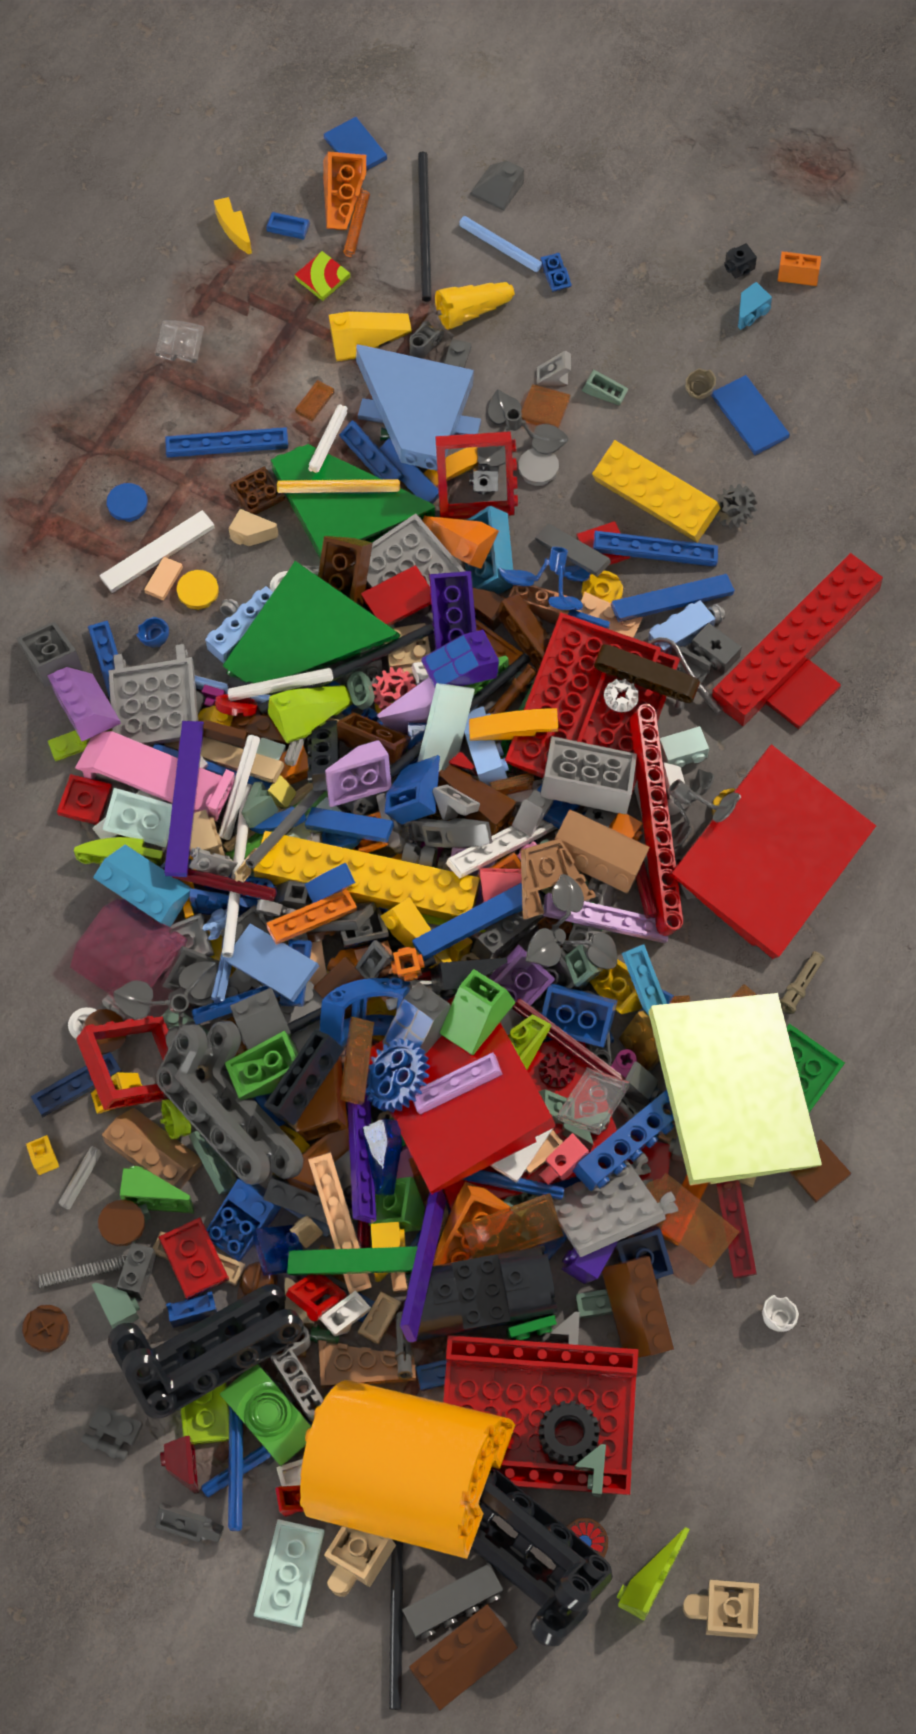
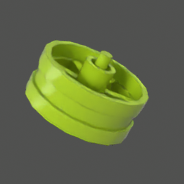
[160,1099,191,1139]

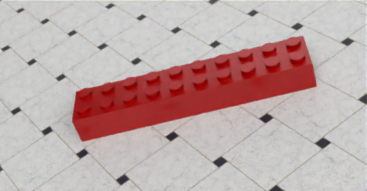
[712,553,883,727]

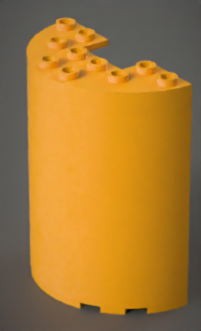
[300,1380,515,1559]

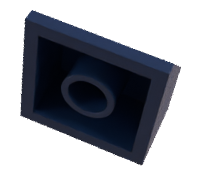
[615,1226,674,1279]

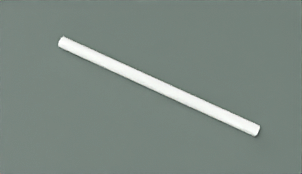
[222,784,252,958]

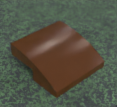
[203,720,248,748]
[313,957,372,1020]

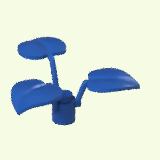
[499,547,590,610]

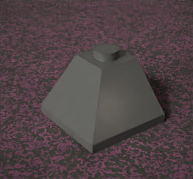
[470,161,524,211]

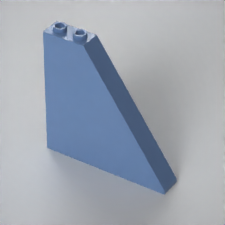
[356,344,474,471]

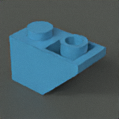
[738,282,772,330]

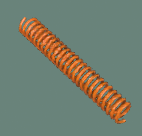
[344,188,370,257]

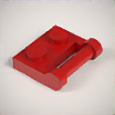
[285,1275,347,1321]

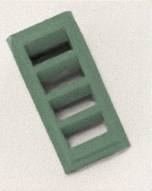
[582,369,628,406]

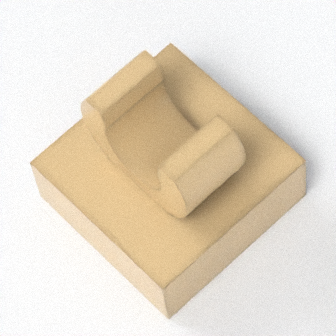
[290,1216,323,1248]

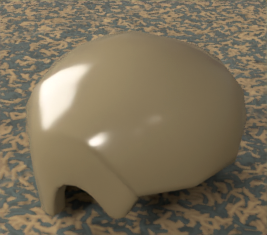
[685,368,716,399]

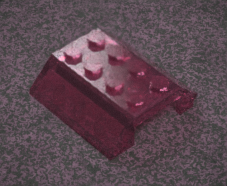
[70,898,188,997]

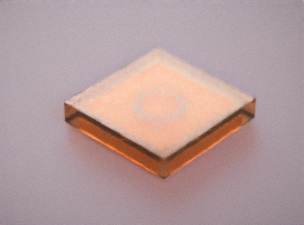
[521,384,571,428]

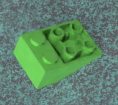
[440,969,516,1055]

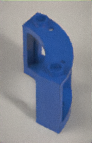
[320,978,410,1047]

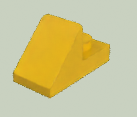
[26,1135,59,1175]

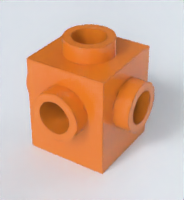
[391,947,425,982]

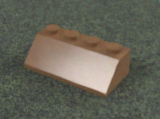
[554,810,650,894]
[102,1108,203,1190]

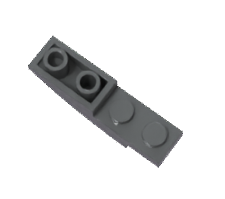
[411,818,493,847]

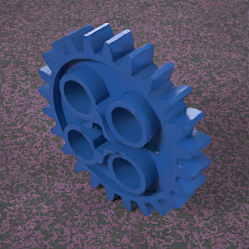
[363,1038,430,1113]

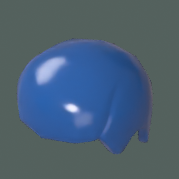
[136,617,169,648]

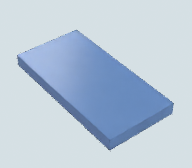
[224,924,319,1002]

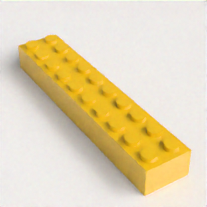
[253,831,480,921]

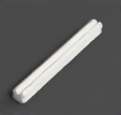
[308,404,348,473]
[228,668,333,701]
[219,735,260,840]

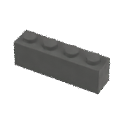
[402,1563,503,1641]

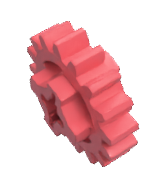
[372,667,417,711]

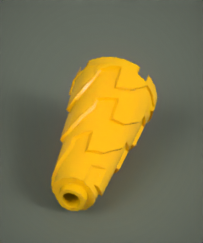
[435,282,515,330]

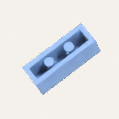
[648,600,715,655]

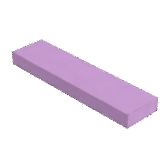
[414,1053,502,1114]

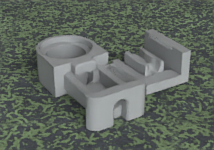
[256,899,296,917]

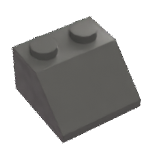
[230,987,292,1050]

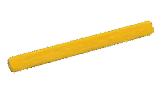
[277,479,400,493]

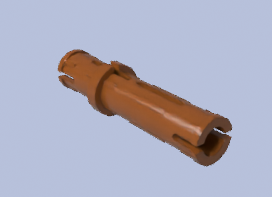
[487,664,538,715]

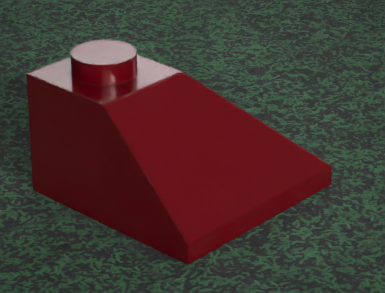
[160,1435,199,1494]

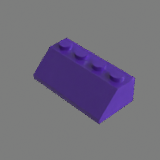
[429,571,476,650]

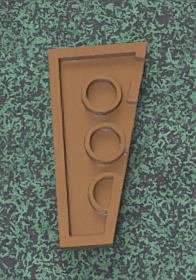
[318,1340,416,1388]

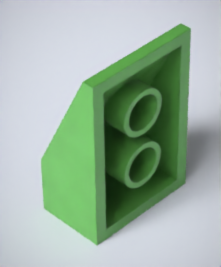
[225,1031,299,1100]
[120,1166,195,1214]

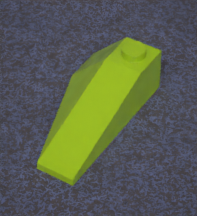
[268,685,353,743]
[508,1014,551,1070]
[616,1527,690,1620]

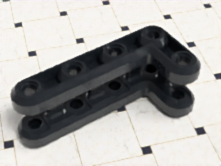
[108,1284,304,1419]
[471,1467,613,1647]

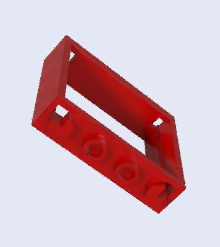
[435,432,518,519]
[76,1016,169,1110]

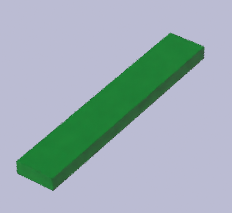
[287,1246,418,1276]

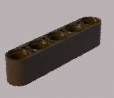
[594,644,700,703]

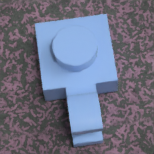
[203,909,227,940]

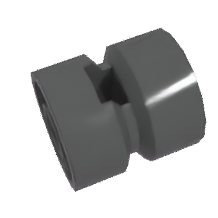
[401,842,438,868]

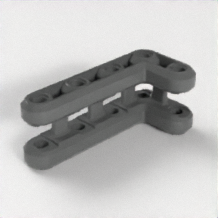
[157,1021,304,1185]

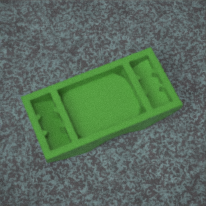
[220,1364,311,1467]

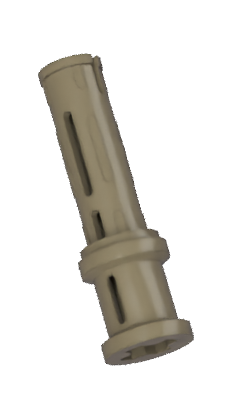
[779,951,825,1014]

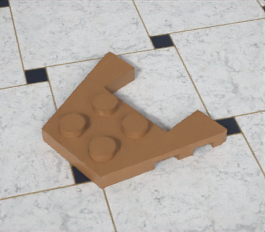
[521,838,596,919]

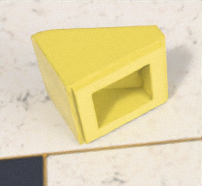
[268,775,296,808]

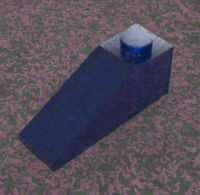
[362,1119,402,1196]

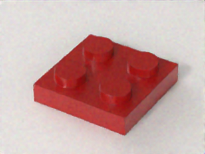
[57,774,113,825]

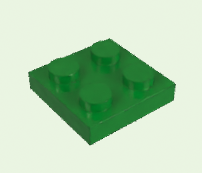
[506,1315,557,1341]

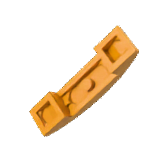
[424,447,479,488]

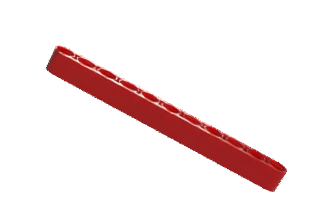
[630,704,683,937]

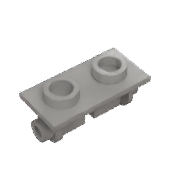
[188,847,238,877]

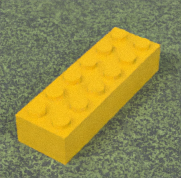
[592,440,720,543]

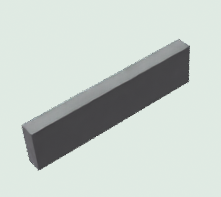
[535,524,611,577]

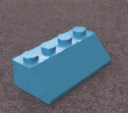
[465,506,513,594]
[93,845,192,927]

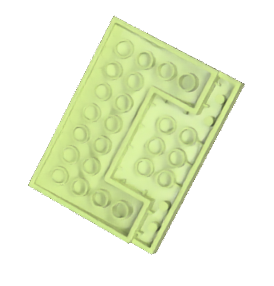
[649,993,822,1185]

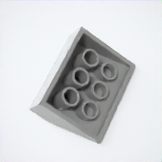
[540,736,637,814]

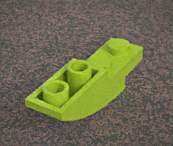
[74,837,165,867]

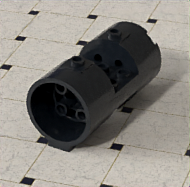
[405,1245,557,1342]

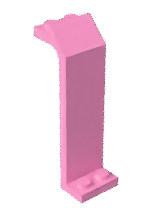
[75,731,235,821]

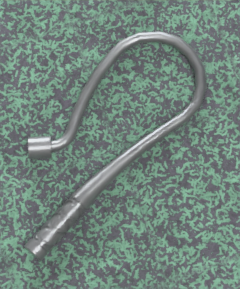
[648,637,723,715]

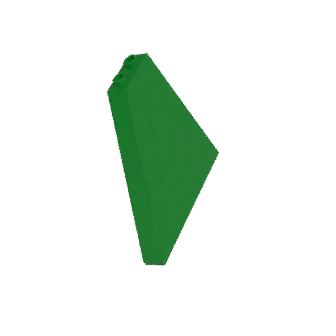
[271,444,435,559]
[223,561,401,684]

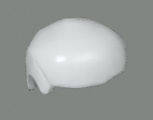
[762,1295,799,1332]

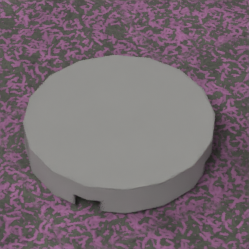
[518,448,559,486]

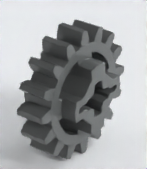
[715,484,758,529]

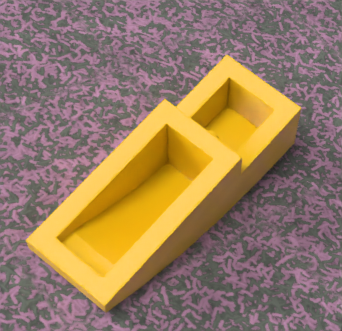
[214,197,252,254]

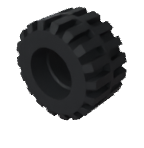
[539,1401,600,1466]

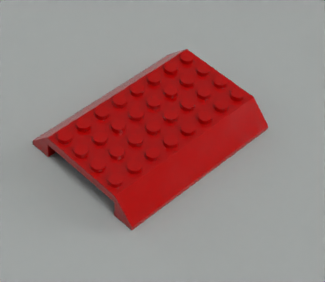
[443,1335,638,1495]

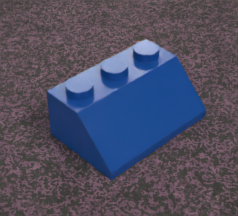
[542,984,617,1047]

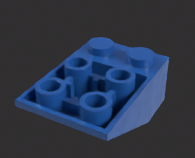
[384,755,440,824]
[206,1178,282,1262]

